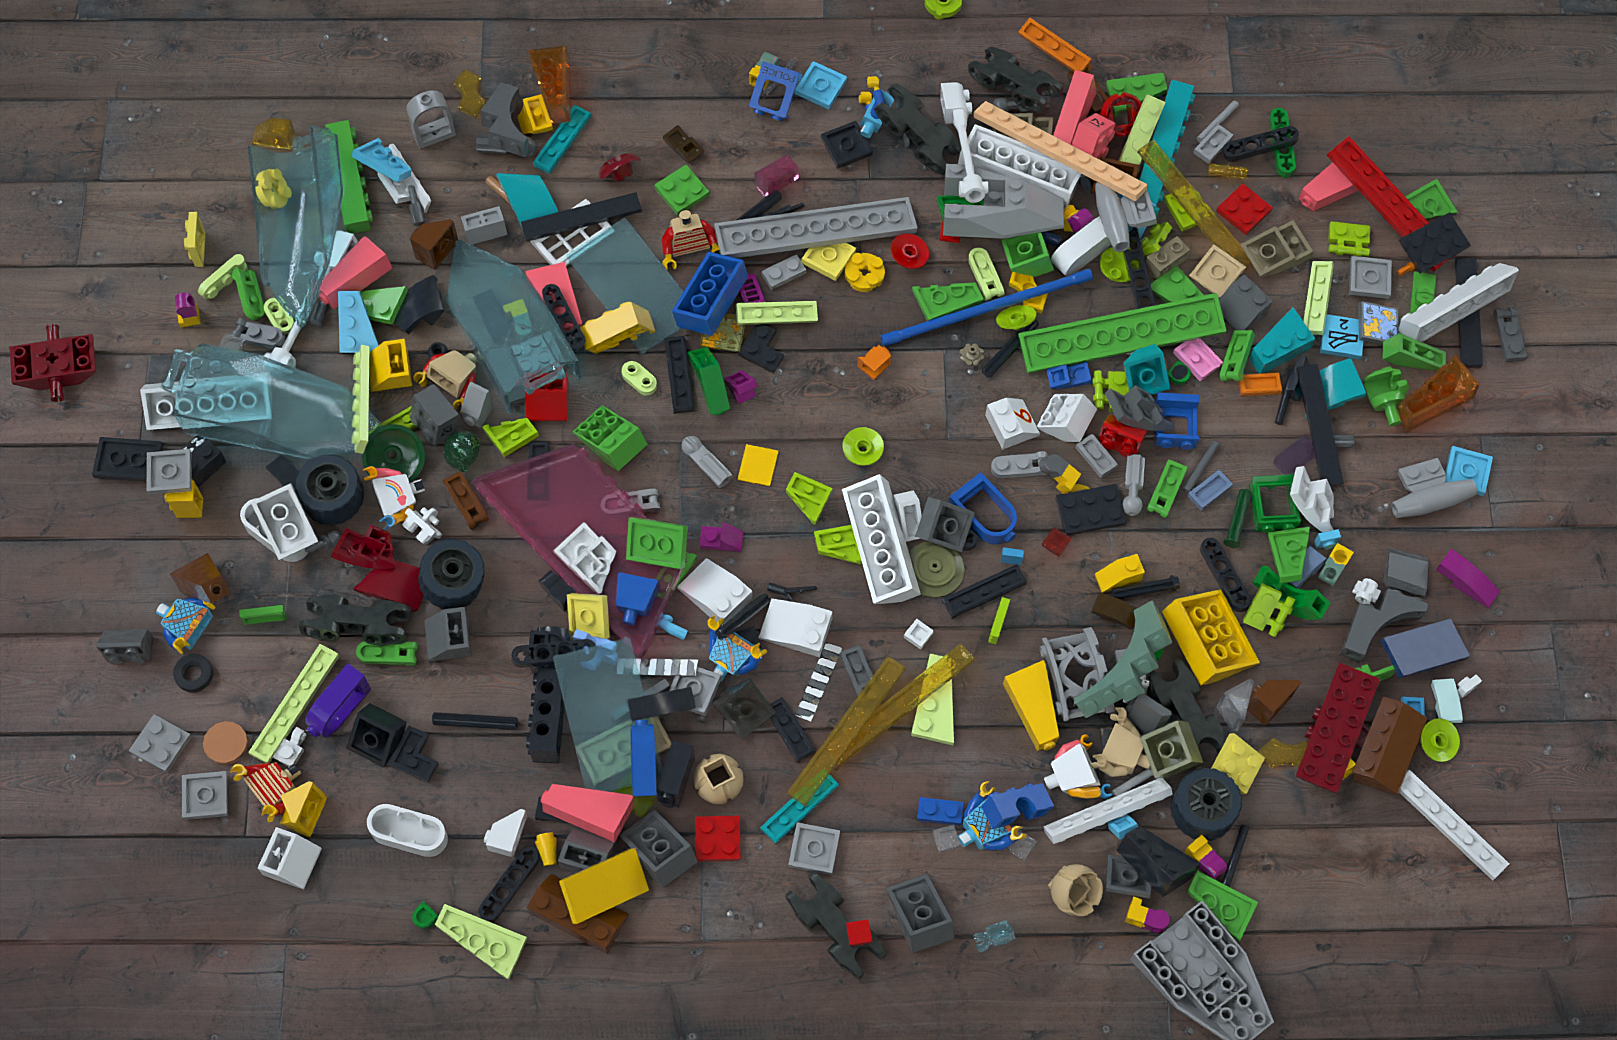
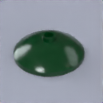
[362,424,425,483]

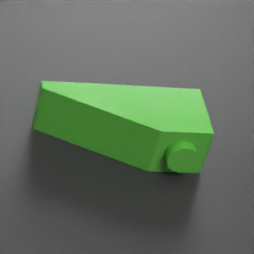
[1383,333,1446,372]

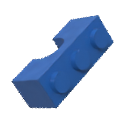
[981,783,1054,829]

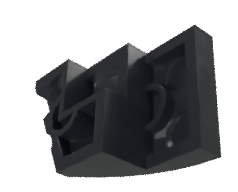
[394,275,445,335]

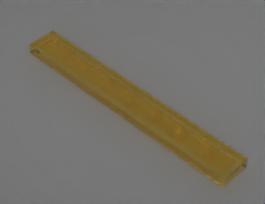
[1137,139,1251,267]
[825,643,975,767]
[787,656,906,806]

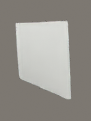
[1290,466,1334,533]
[553,522,616,595]

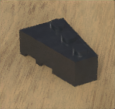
[1116,826,1201,897]

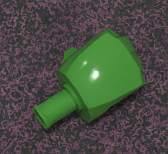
[1364,366,1409,427]

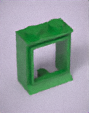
[1249,474,1301,533]

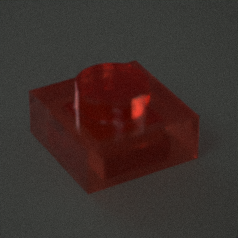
[1042,527,1072,557]

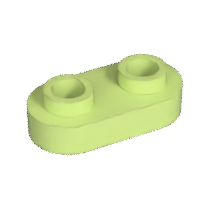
[264,298,295,335]
[622,361,657,396]

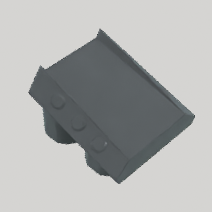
[1383,547,1429,597]
[1124,693,1171,735]

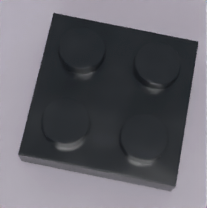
[821,121,873,169]

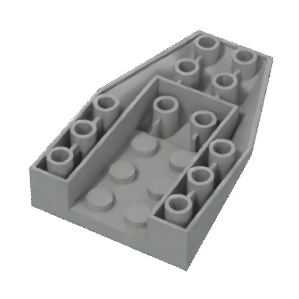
[1130,901,1274,1040]

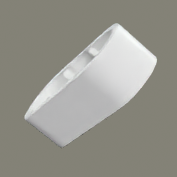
[1051,216,1111,277]
[240,498,308,562]
[367,804,448,857]

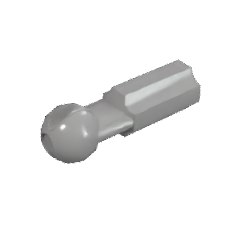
[681,436,733,488]
[1122,454,1145,516]

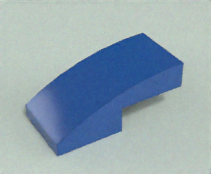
[1046,362,1092,389]

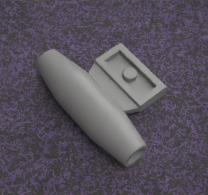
[1095,182,1157,252]
[1391,458,1477,518]

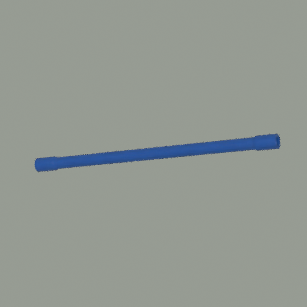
[880,269,1093,347]

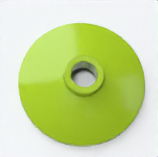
[996,305,1036,330]
[842,427,884,466]
[1421,718,1460,762]

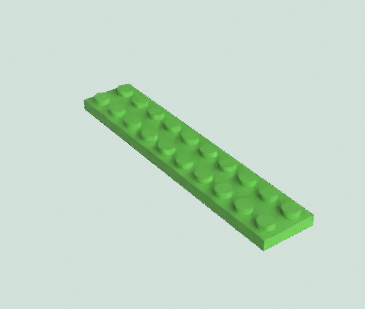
[1018,293,1226,374]

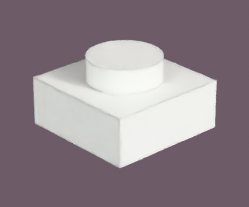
[904,619,934,650]
[1457,675,1482,700]

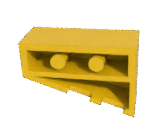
[580,302,656,354]

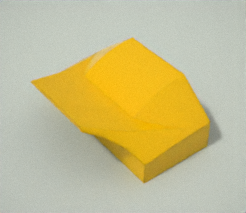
[517,94,553,134]

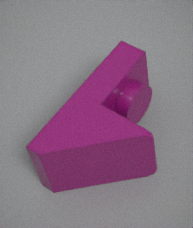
[724,370,757,404]
[699,522,743,552]

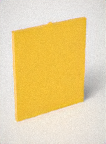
[738,444,778,486]

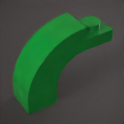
[1252,566,1331,620]

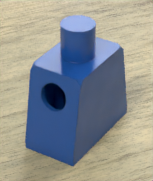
[616,572,661,626]

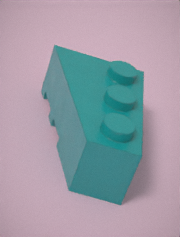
[1249,307,1315,374]

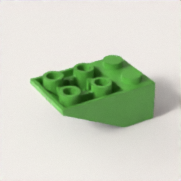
[573,405,648,471]

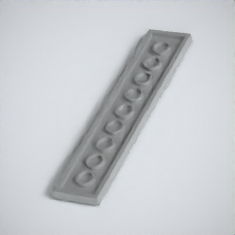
[714,197,917,258]

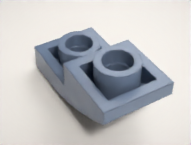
[1289,546,1327,589]

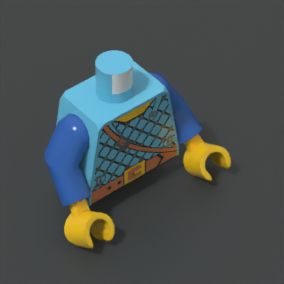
[859,76,894,138]
[156,598,215,654]
[708,615,767,681]
[957,781,1027,851]

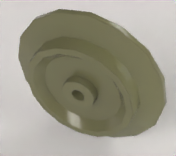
[909,541,965,598]

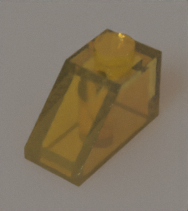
[252,118,295,149]

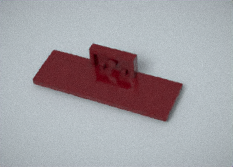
[1296,663,1380,793]

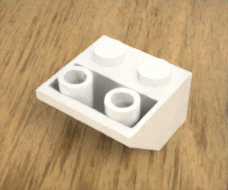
[1037,394,1097,442]
[258,827,322,890]

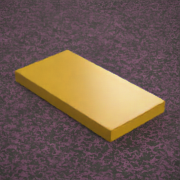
[559,848,649,924]

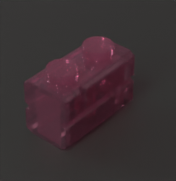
[754,154,798,197]

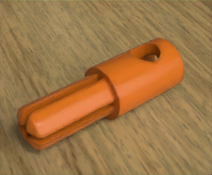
[1397,261,1416,276]

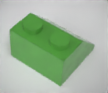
[1001,232,1054,277]

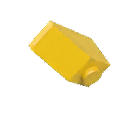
[1095,554,1145,593]

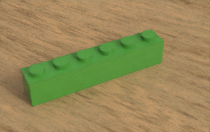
[325,120,373,234]

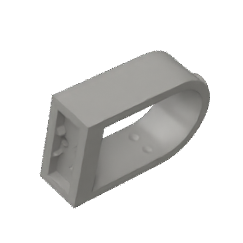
[406,91,456,149]

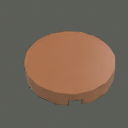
[203,721,248,765]

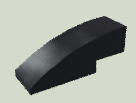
[627,687,696,722]

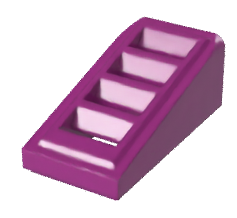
[739,273,765,303]

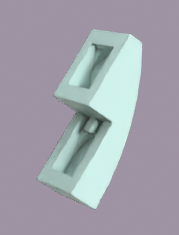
[1431,679,1463,723]

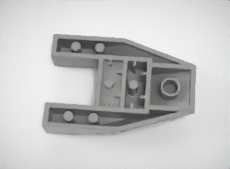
[943,164,1064,239]

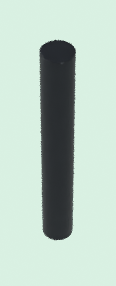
[1275,369,1294,425]
[1222,824,1249,887]

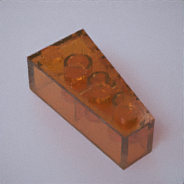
[528,45,571,124]
[1398,355,1480,432]

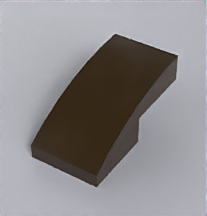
[662,125,704,163]
[1091,593,1137,630]

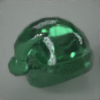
[443,430,480,473]

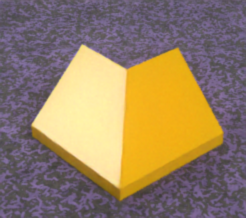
[280,781,327,837]

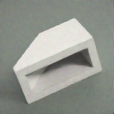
[893,491,922,542]
[484,809,527,858]

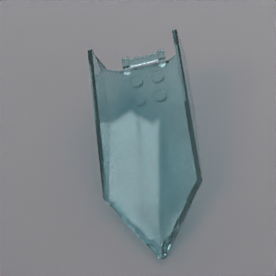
[248,126,343,327]
[446,240,581,414]
[161,343,383,459]

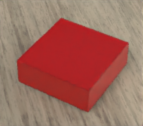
[846,919,872,947]

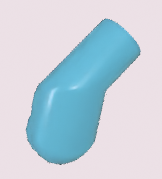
[659,614,688,640]

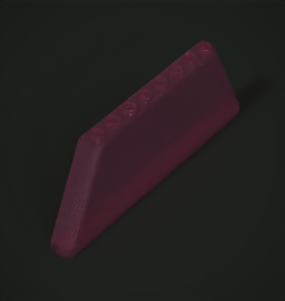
[471,444,687,659]

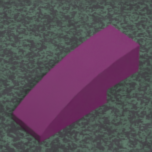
[1436,549,1500,608]

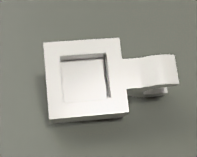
[273,727,307,767]

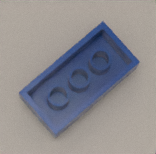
[672,252,748,336]

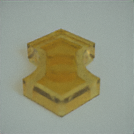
[453,69,486,118]
[1258,737,1308,768]

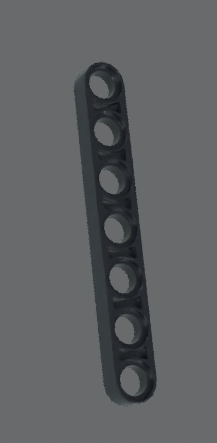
[1122,227,1155,309]

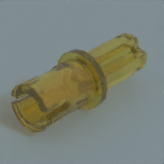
[1208,163,1248,179]

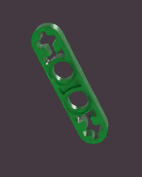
[1269,107,1296,178]

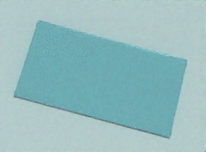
[565,218,684,354]
[553,637,663,792]

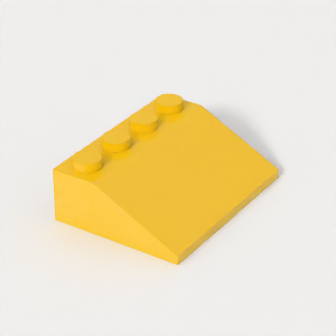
[1162,589,1260,686]

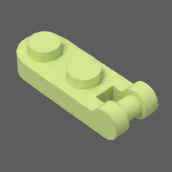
[968,248,1004,301]
[198,254,248,299]

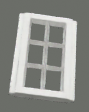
[531,199,615,266]

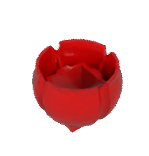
[1100,92,1142,138]

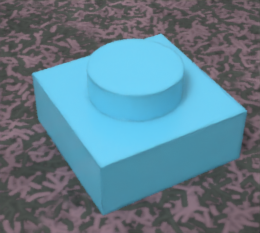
[1314,529,1341,549]
[1107,814,1138,840]

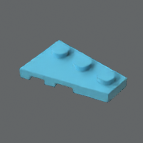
[352,138,412,182]
[338,291,378,353]

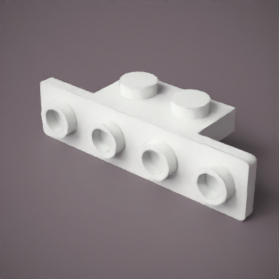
[377,144,431,214]

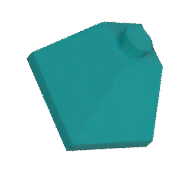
[1123,344,1170,395]

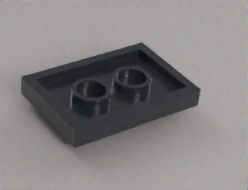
[1399,212,1471,274]
[92,437,164,482]
[1055,484,1127,536]

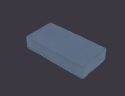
[1187,470,1233,511]

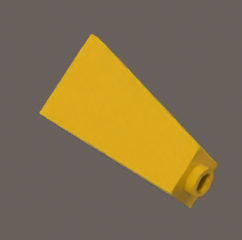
[1003,660,1059,751]

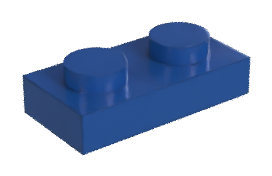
[917,797,963,826]

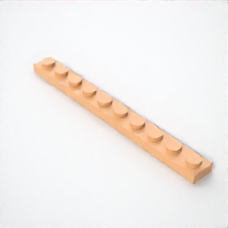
[974,101,1147,201]

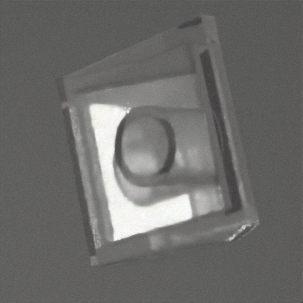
[1216,679,1254,733]

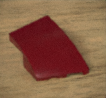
[331,524,397,569]
[353,561,423,612]

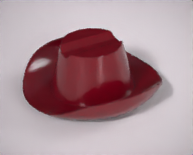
[599,153,641,181]

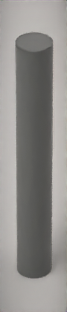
[1183,441,1219,493]

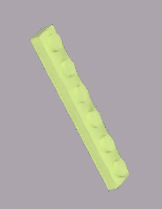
[352,345,369,454]
[248,644,339,763]

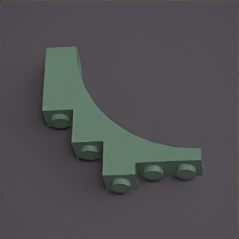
[1074,600,1173,718]

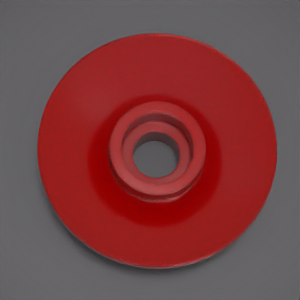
[890,234,929,269]

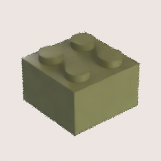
[1140,720,1203,779]

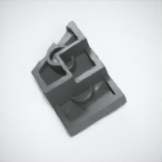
[1105,385,1175,431]

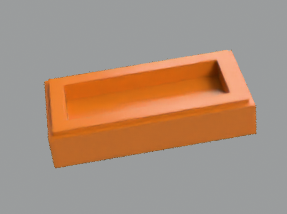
[1238,373,1282,396]

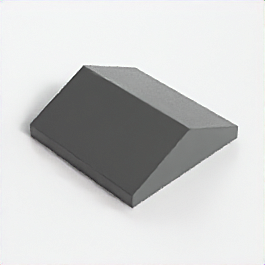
[1105,855,1151,898]

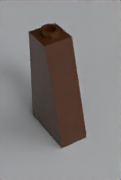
[170,553,231,603]

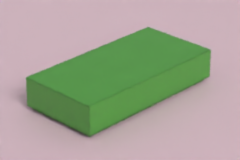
[239,605,287,625]

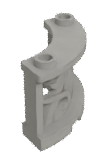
[1040,627,1115,721]

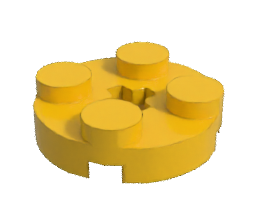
[845,253,885,292]

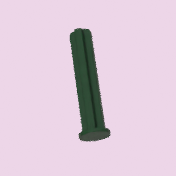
[1223,489,1251,548]

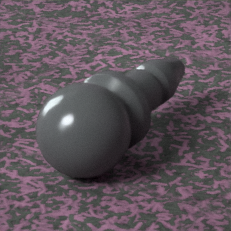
[305,531,342,552]

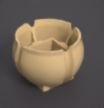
[693,754,744,804]
[1048,864,1103,916]

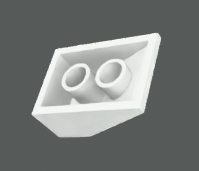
[251,483,318,560]
[677,558,752,627]
[759,599,833,658]

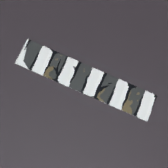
[795,642,842,721]
[616,658,698,676]

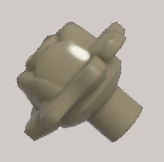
[960,344,984,366]

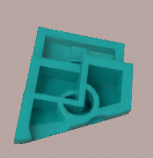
[496,173,558,228]
[1304,358,1366,419]

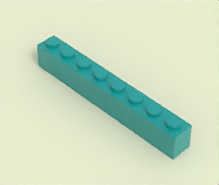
[1140,80,1196,219]

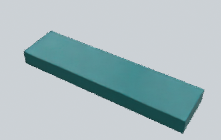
[533,105,592,174]
[760,769,839,845]

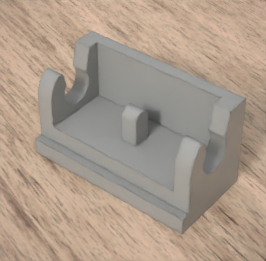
[461,206,507,245]

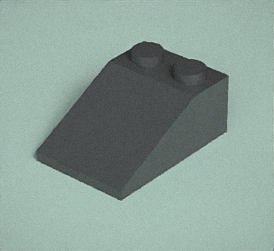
[619,809,698,888]
[886,874,954,953]

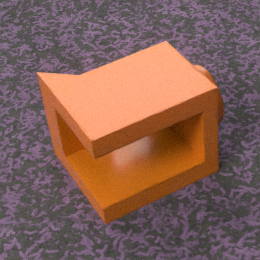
[857,345,891,380]

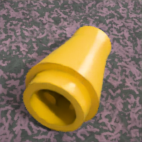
[535,832,557,866]

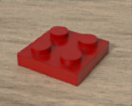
[1216,184,1273,235]
[696,816,740,862]

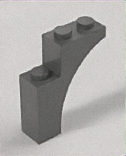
[481,82,528,157]
[1340,589,1428,662]

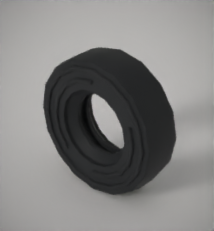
[173,654,213,692]

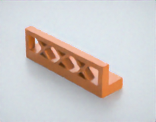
[1018,17,1092,72]

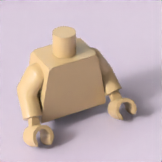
[1091,708,1150,777]

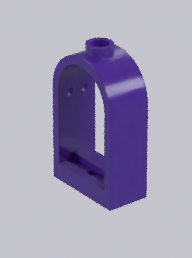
[305,663,371,738]

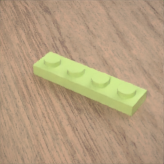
[1118,95,1166,165]
[1303,261,1334,335]
[736,301,818,325]

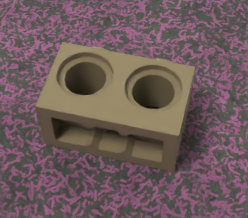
[1145,236,1190,281]

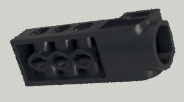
[526,626,574,764]

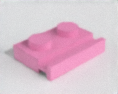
[1173,338,1223,381]

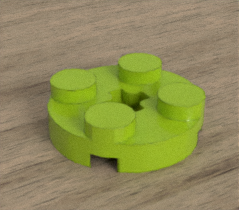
[924,0,962,20]

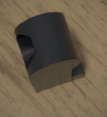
[538,570,577,611]

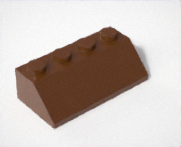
[1353,697,1428,795]
[527,874,629,954]

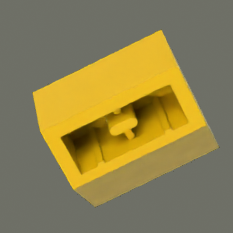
[369,339,412,392]
[164,480,203,518]

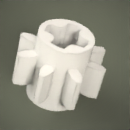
[1352,578,1381,604]

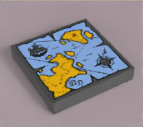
[1358,301,1399,345]

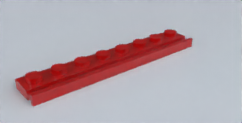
[1326,136,1450,272]

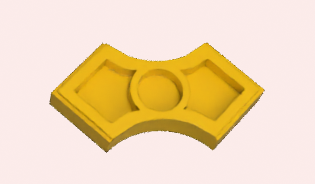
[1009,272,1048,314]

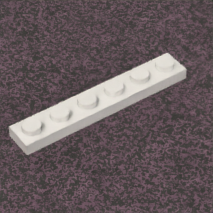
[1399,770,1509,880]
[1043,778,1173,844]

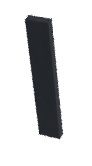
[521,192,642,242]
[1455,257,1483,368]
[1296,364,1344,487]

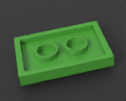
[626,517,688,569]

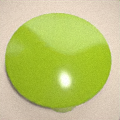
[1100,247,1139,282]

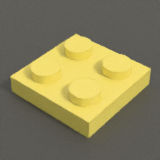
[184,212,206,267]
[801,243,856,281]
[567,593,610,639]
[1211,733,1265,795]

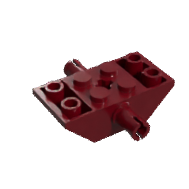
[9,324,96,402]

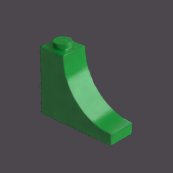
[687,346,730,415]

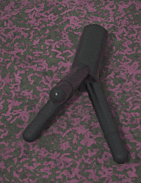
[767,582,817,603]

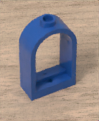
[948,472,1017,544]
[630,720,657,796]

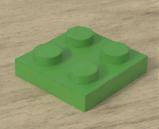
[654,165,710,216]

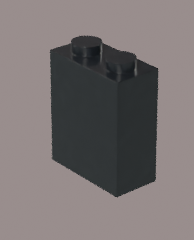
[656,740,695,808]

